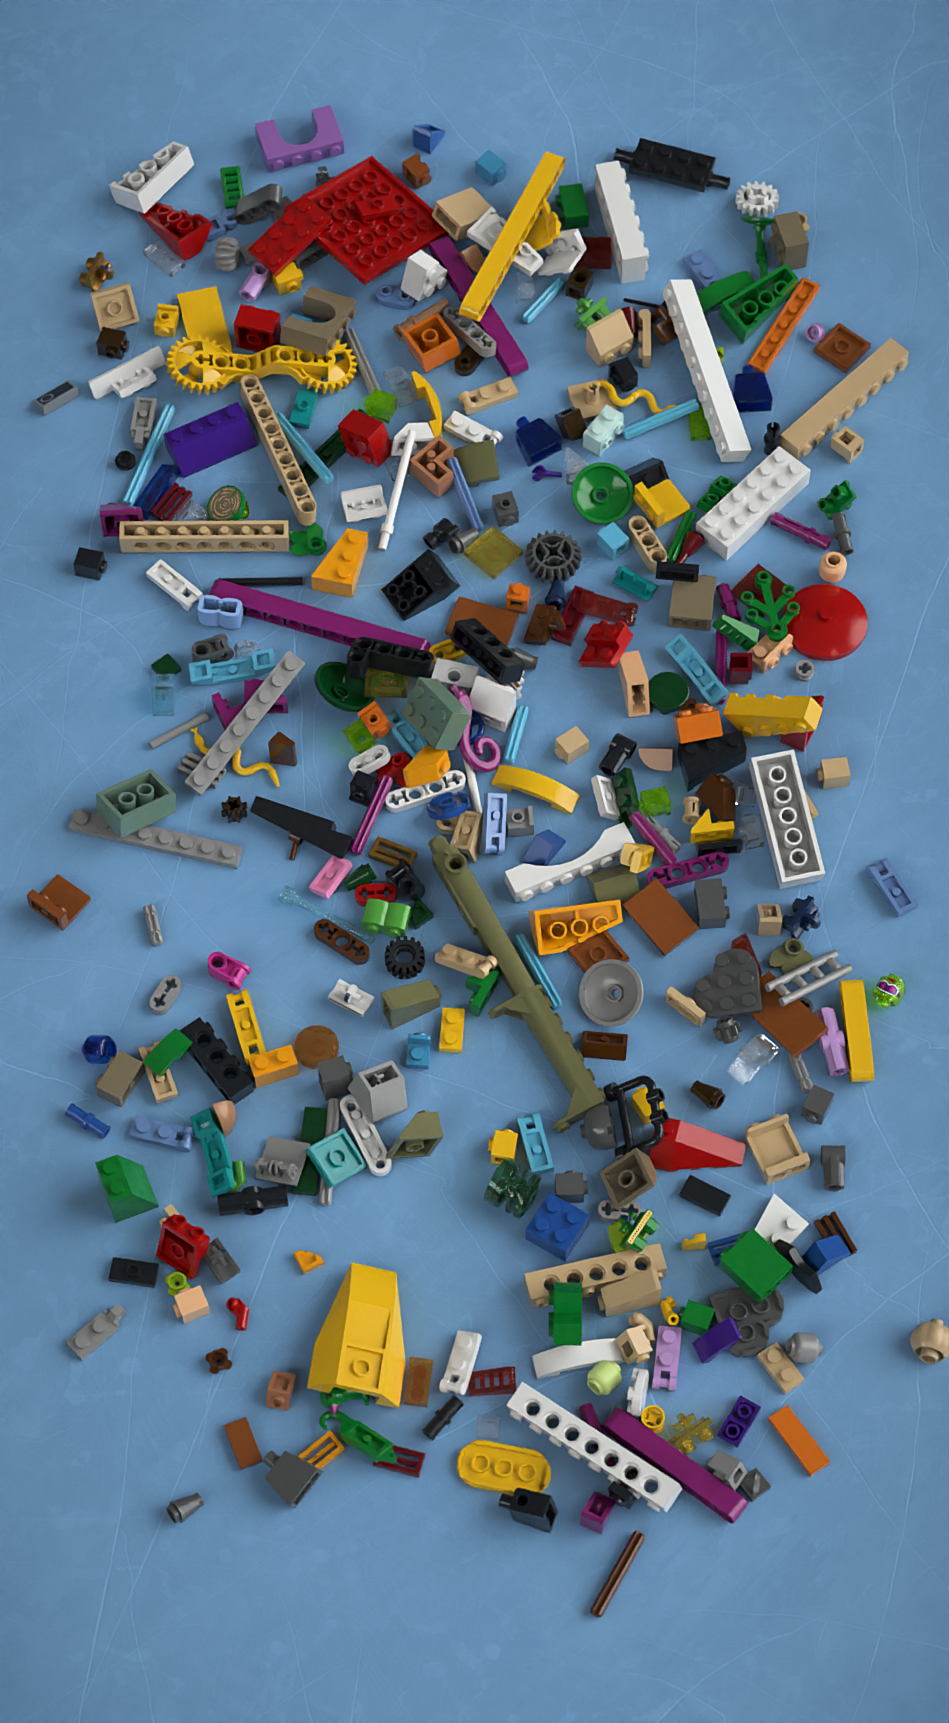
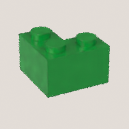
[548,1282,582,1346]

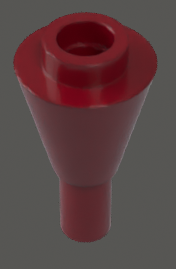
[674,531,705,563]

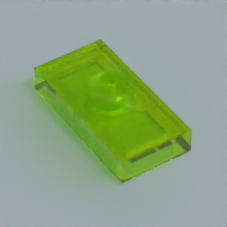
[687,402,712,441]

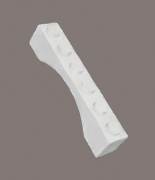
[505,822,635,903]

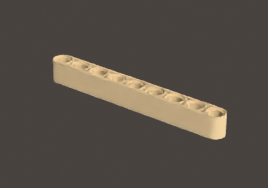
[241,374,316,526]

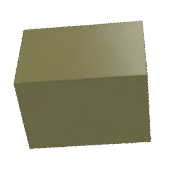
[585,864,640,907]

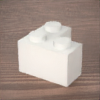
[401,250,448,302]

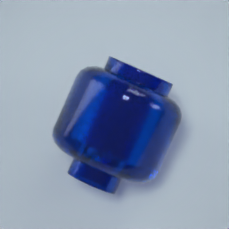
[82,1035,117,1064]

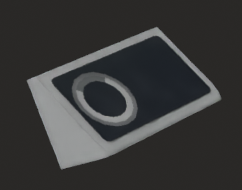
[33,380,79,415]

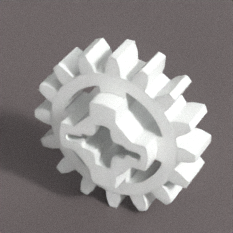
[735,181,779,218]

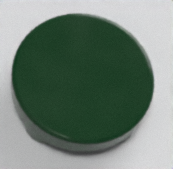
[648,672,689,715]

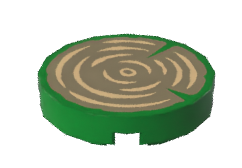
[207,485,246,521]

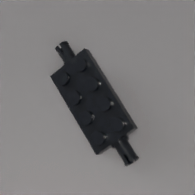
[613,138,731,192]

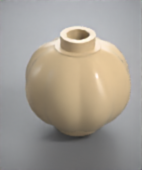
[910,1319,949,1364]

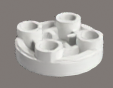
[627,1368,649,1417]

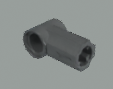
[821,1145,846,1192]

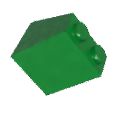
[95,1155,159,1223]

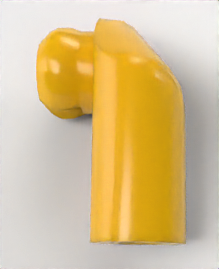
[660,1296,679,1325]

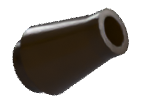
[691,1080,726,1110]

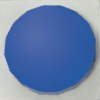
[426,791,470,820]

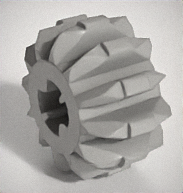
[214,237,240,272]

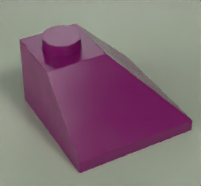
[99,503,143,537]

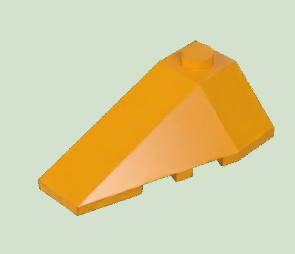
[528,900,623,955]

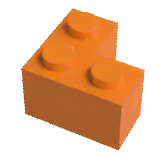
[673,703,723,744]

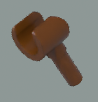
[288,833,303,861]

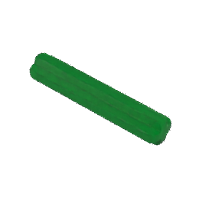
[667,510,697,562]

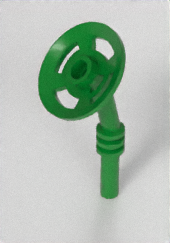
[740,217,774,279]

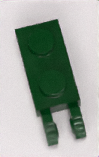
[612,767,640,829]

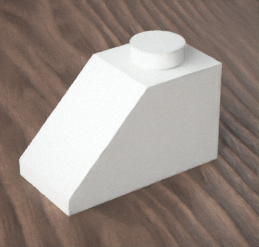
[391,422,434,456]

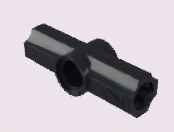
[217,1185,289,1216]

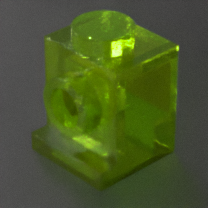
[342,718,377,754]
[639,786,672,818]

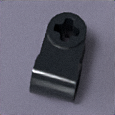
[385,858,425,901]

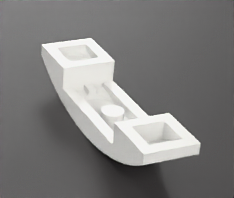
[532,1338,626,1379]

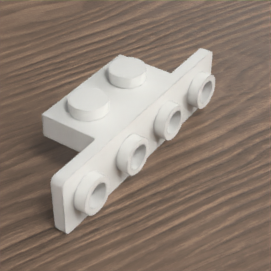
[88,346,166,399]

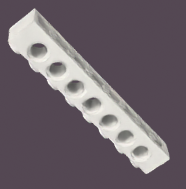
[506,1382,682,1513]

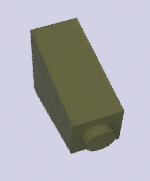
[381,979,442,1030]

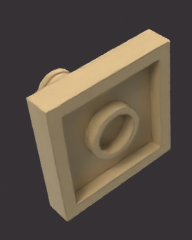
[90,282,140,332]
[567,378,618,422]

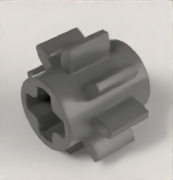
[713,1016,743,1044]

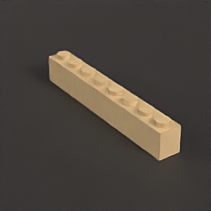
[779,338,909,460]

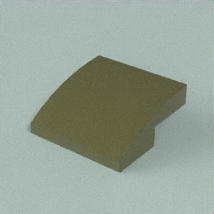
[454,439,500,488]

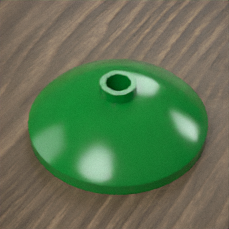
[571,462,634,525]

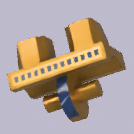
[79,252,114,292]

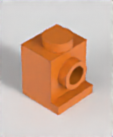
[506,583,531,614]
[357,701,393,739]

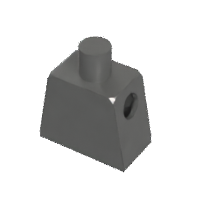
[263,1451,324,1508]

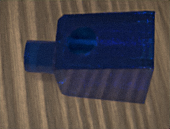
[733,365,773,413]
[515,416,562,467]

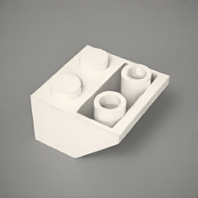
[469,675,516,732]

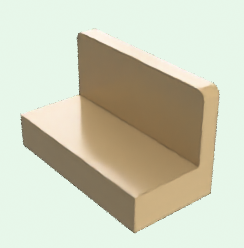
[450,810,483,862]

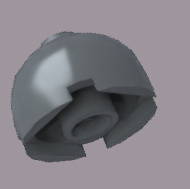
[580,1104,617,1150]

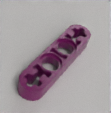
[646,852,729,889]

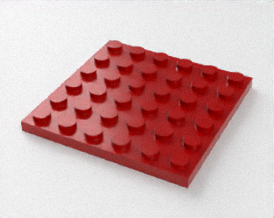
[283,156,449,285]

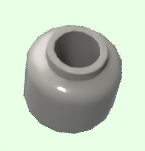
[786,1332,822,1364]

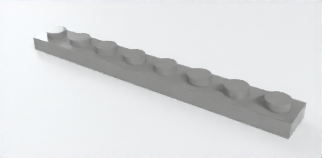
[184,650,306,797]
[68,809,243,869]

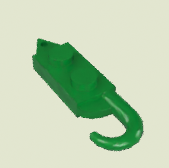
[319,1410,397,1463]

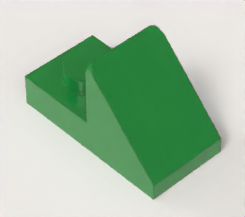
[465,970,500,1017]

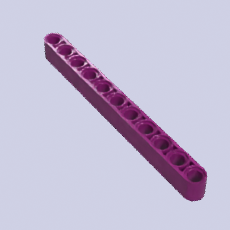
[208,579,431,651]

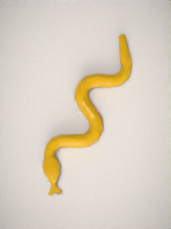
[582,381,676,414]
[190,727,280,787]

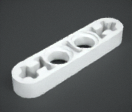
[385,770,466,813]

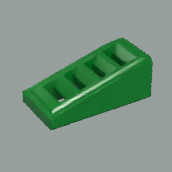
[220,166,244,209]
[712,614,760,651]

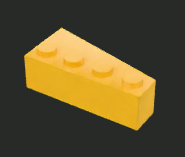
[723,692,822,738]

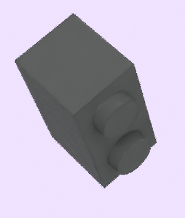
[694,878,730,929]
[317,1055,353,1101]

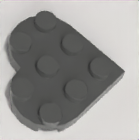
[693,949,763,1018]
[709,1287,784,1358]

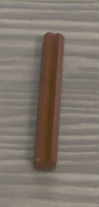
[590,1531,645,1618]

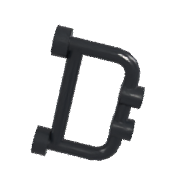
[603,1075,669,1160]

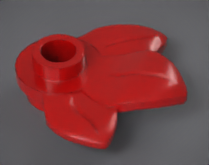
[375,752,410,787]

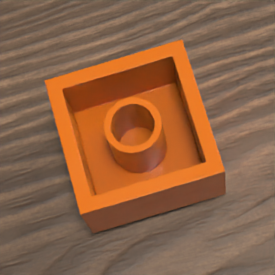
[402,312,461,373]

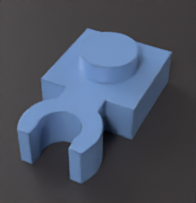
[207,212,237,241]

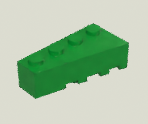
[719,263,798,344]

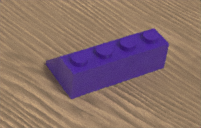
[163,402,257,478]

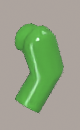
[228,1160,246,1193]

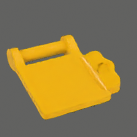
[524,201,561,251]

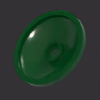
[314,662,375,712]

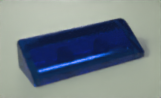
[133,464,180,520]

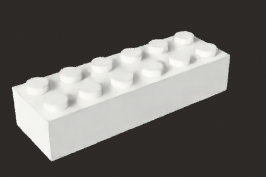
[594,160,649,284]
[696,446,811,561]
[749,749,825,889]

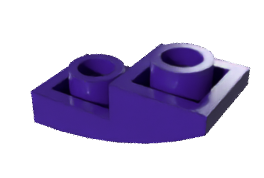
[692,1317,742,1364]
[717,1395,761,1448]

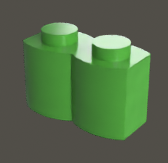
[362,899,411,939]

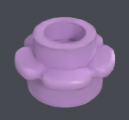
[805,323,825,343]

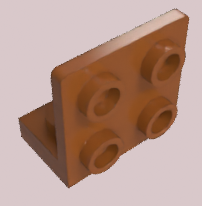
[27,874,91,931]

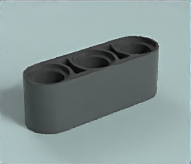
[234,184,283,225]

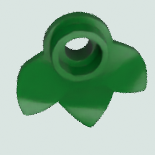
[289,522,326,556]

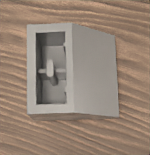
[348,1060,408,1124]

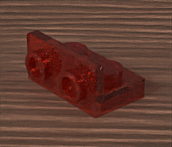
[575,236,611,269]

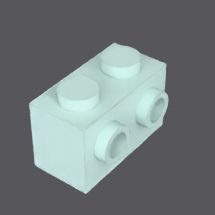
[583,405,625,456]

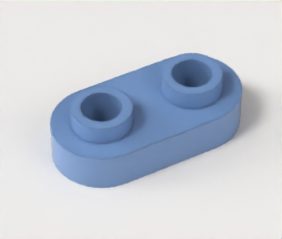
[376,284,415,310]

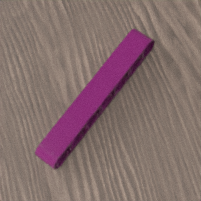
[601,1407,748,1524]

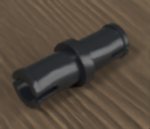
[764,422,780,456]
[422,1395,464,1441]

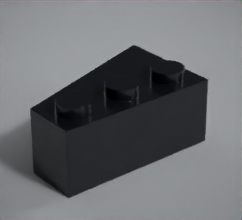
[677,731,747,792]

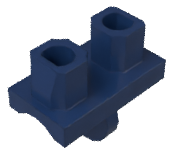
[782,895,821,939]

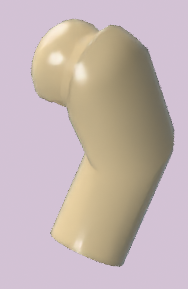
[628,1312,655,1344]

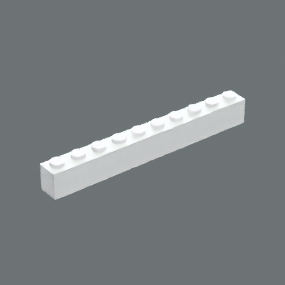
[662,280,751,462]

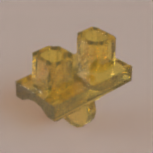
[668,1412,714,1455]

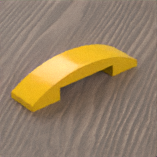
[411,371,442,439]
[491,765,580,815]

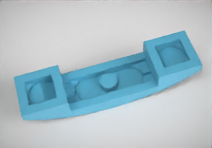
[664,633,729,707]
[189,648,275,685]

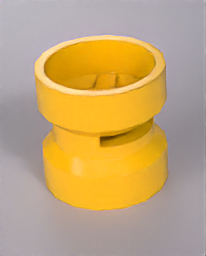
[640,1405,665,1434]

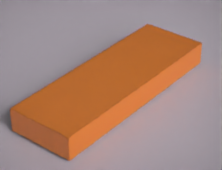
[768,1405,830,1477]

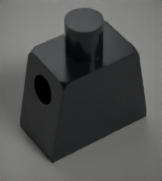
[499,1488,558,1533]

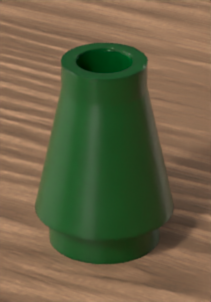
[343,863,377,891]

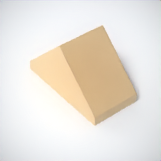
[757,903,782,936]

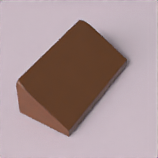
[268,731,297,766]
[581,1031,628,1061]

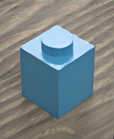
[475,150,506,187]

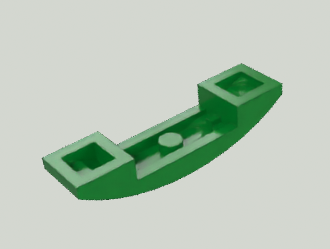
[697,271,755,316]

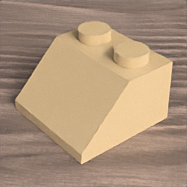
[586,309,634,368]

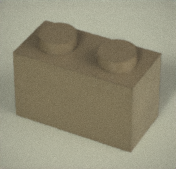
[95,1050,145,1107]

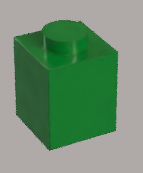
[678,1300,715,1336]

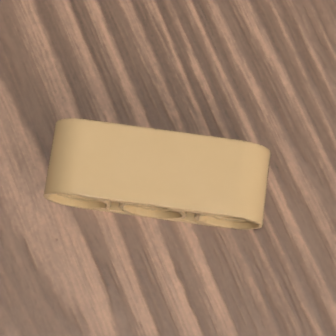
[628,515,667,574]

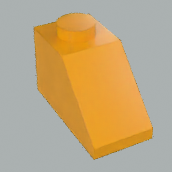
[403,745,451,788]

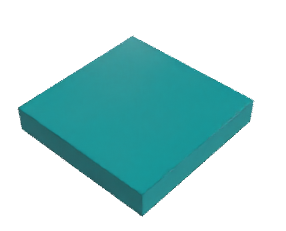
[305,1128,368,1189]

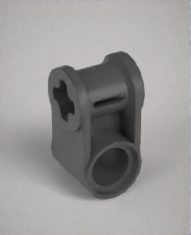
[192,634,234,664]

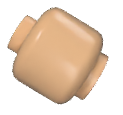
[818,551,847,583]

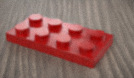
[247,194,333,277]

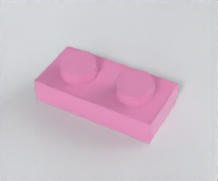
[309,855,353,899]

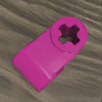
[207,952,251,990]

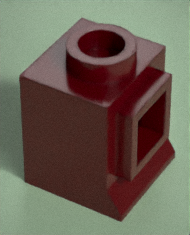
[729,653,753,684]

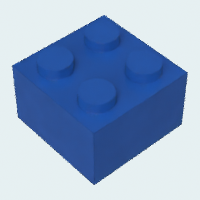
[525,1192,589,1261]

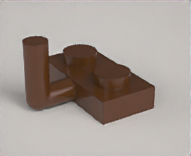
[651,306,678,345]
[524,604,566,645]

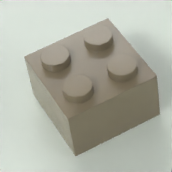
[769,211,809,270]

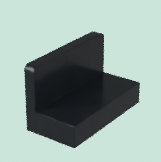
[624,458,669,495]

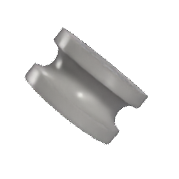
[795,660,815,682]

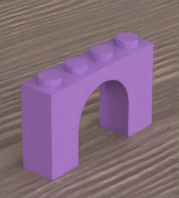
[255,105,344,172]

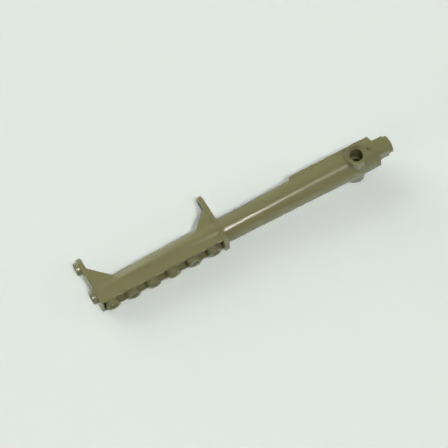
[428,835,606,1133]

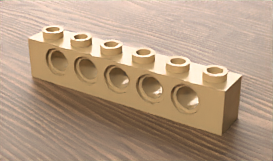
[524,1243,667,1308]

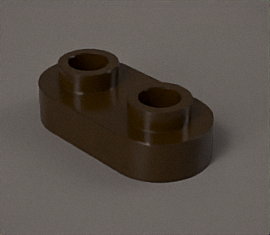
[454,344,485,376]

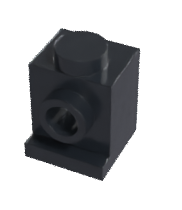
[608,356,638,392]
[349,770,377,807]

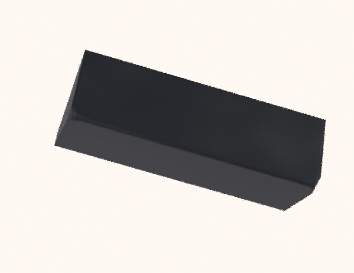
[695,838,742,857]

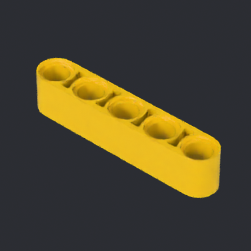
[839,979,874,1083]

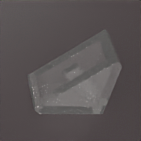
[565,447,590,485]

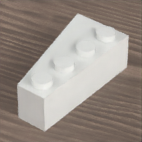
[109,141,194,213]

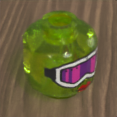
[873,974,906,1008]

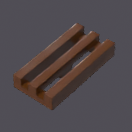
[814,1211,857,1259]

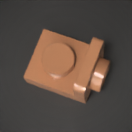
[266,1370,297,1411]

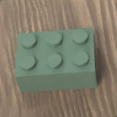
[401,677,472,751]
[96,769,176,838]

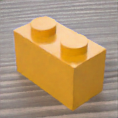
[248,1044,299,1088]

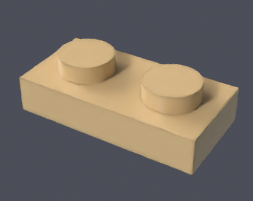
[757,1342,804,1394]

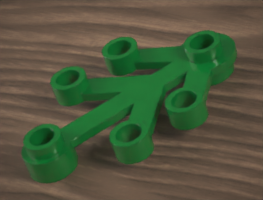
[741,571,800,642]

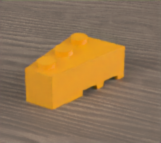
[311,528,368,598]

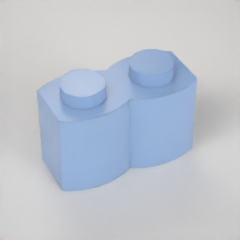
[197,595,243,629]

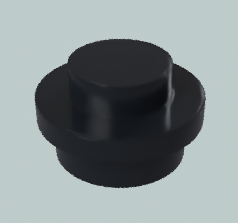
[115,450,136,471]

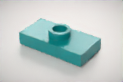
[289,388,319,429]

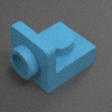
[406,1032,431,1069]

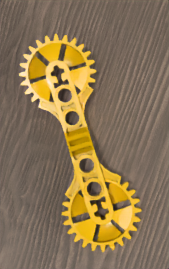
[166,335,357,395]

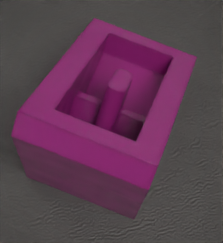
[580,1491,615,1534]

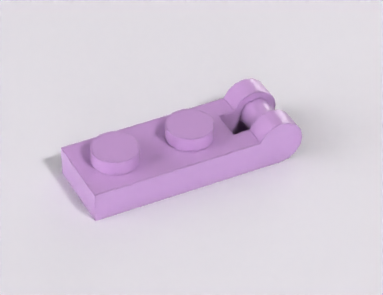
[652,1325,682,1391]

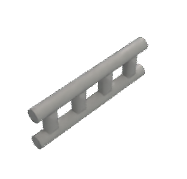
[764,950,853,1007]

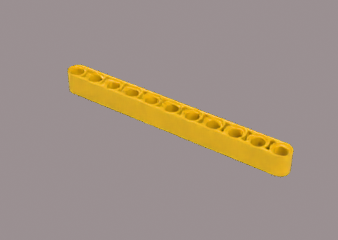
[459,151,566,322]

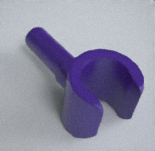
[532,465,562,481]

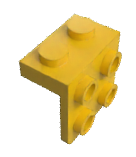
[633,479,690,529]

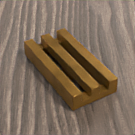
[369,836,418,867]

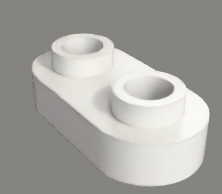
[349,745,391,776]

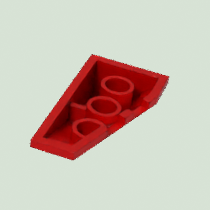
[649,1118,746,1172]

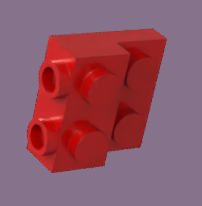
[578,620,633,669]
[156,1214,210,1280]

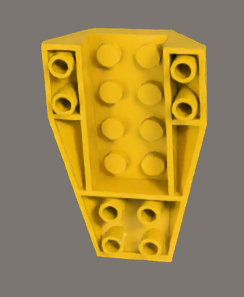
[307,1262,406,1409]

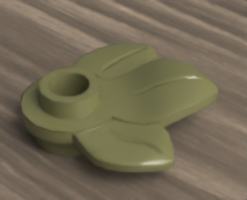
[769,938,813,975]

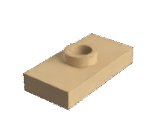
[665,986,706,1027]

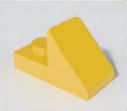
[690,809,735,844]
[620,843,655,874]

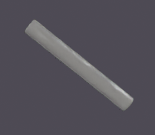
[149,712,209,749]

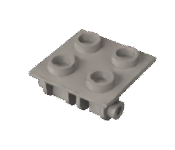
[253,1136,311,1186]

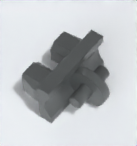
[202,1238,241,1284]

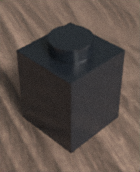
[73,547,107,581]

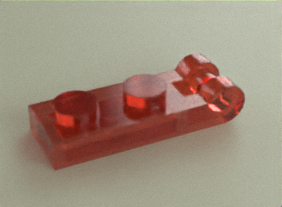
[576,590,639,627]

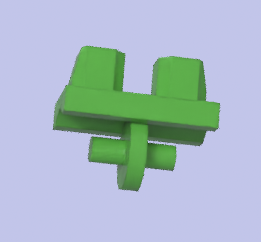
[574,297,611,331]

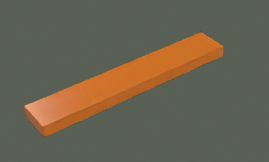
[746,277,820,376]

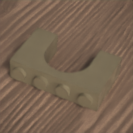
[280,286,357,357]

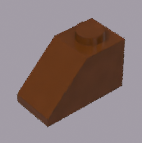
[695,773,736,822]

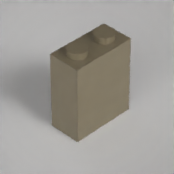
[668,574,716,631]

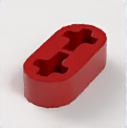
[355,883,397,907]

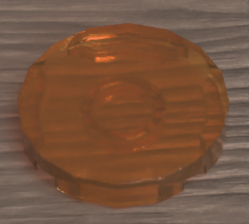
[294,1025,339,1069]

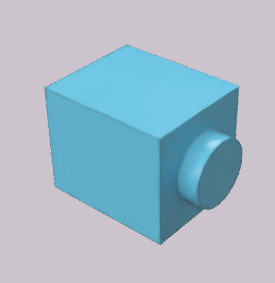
[596,522,629,561]

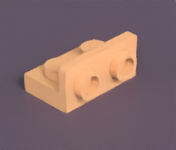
[747,630,793,674]

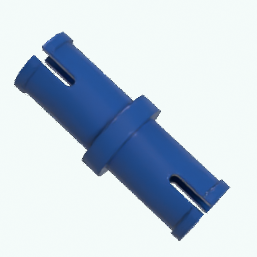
[65,1104,111,1139]

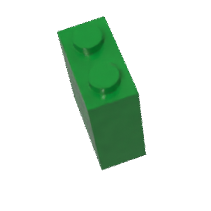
[719,1228,793,1304]

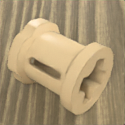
[682,796,702,825]

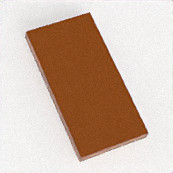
[749,971,829,1059]

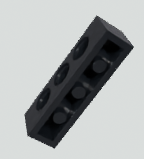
[450,618,526,685]
[180,1017,254,1105]

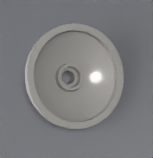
[579,959,644,1027]

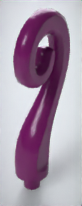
[449,684,501,773]

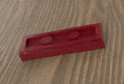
[551,586,595,646]

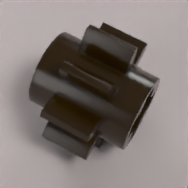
[221,796,247,823]

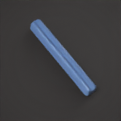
[446,457,483,531]

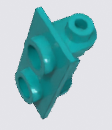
[612,566,659,602]

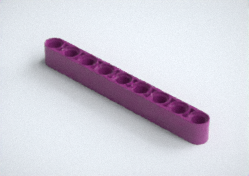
[428,236,529,377]

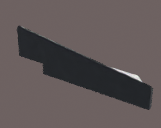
[250,796,353,859]

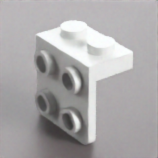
[537,228,587,276]

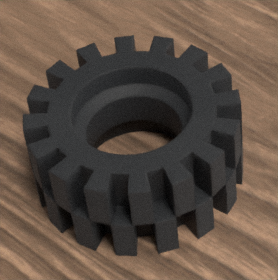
[385,936,425,980]

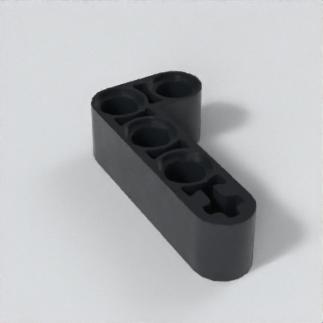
[347,637,434,679]

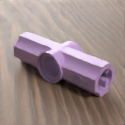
[239,261,272,302]
[815,1007,849,1077]

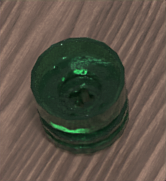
[484,1158,542,1219]

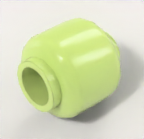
[587,1360,622,1395]

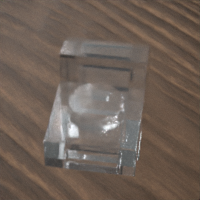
[727,1034,779,1085]

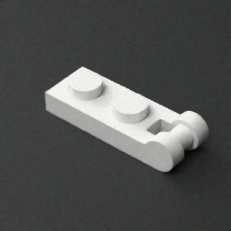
[444,411,503,445]
[146,559,203,611]
[440,1330,482,1395]

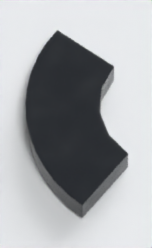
[774,1239,822,1294]

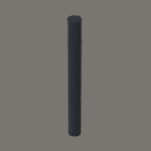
[218,577,303,586]

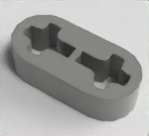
[149,975,182,1015]
[598,1199,642,1223]

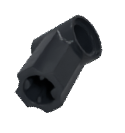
[599,733,637,777]

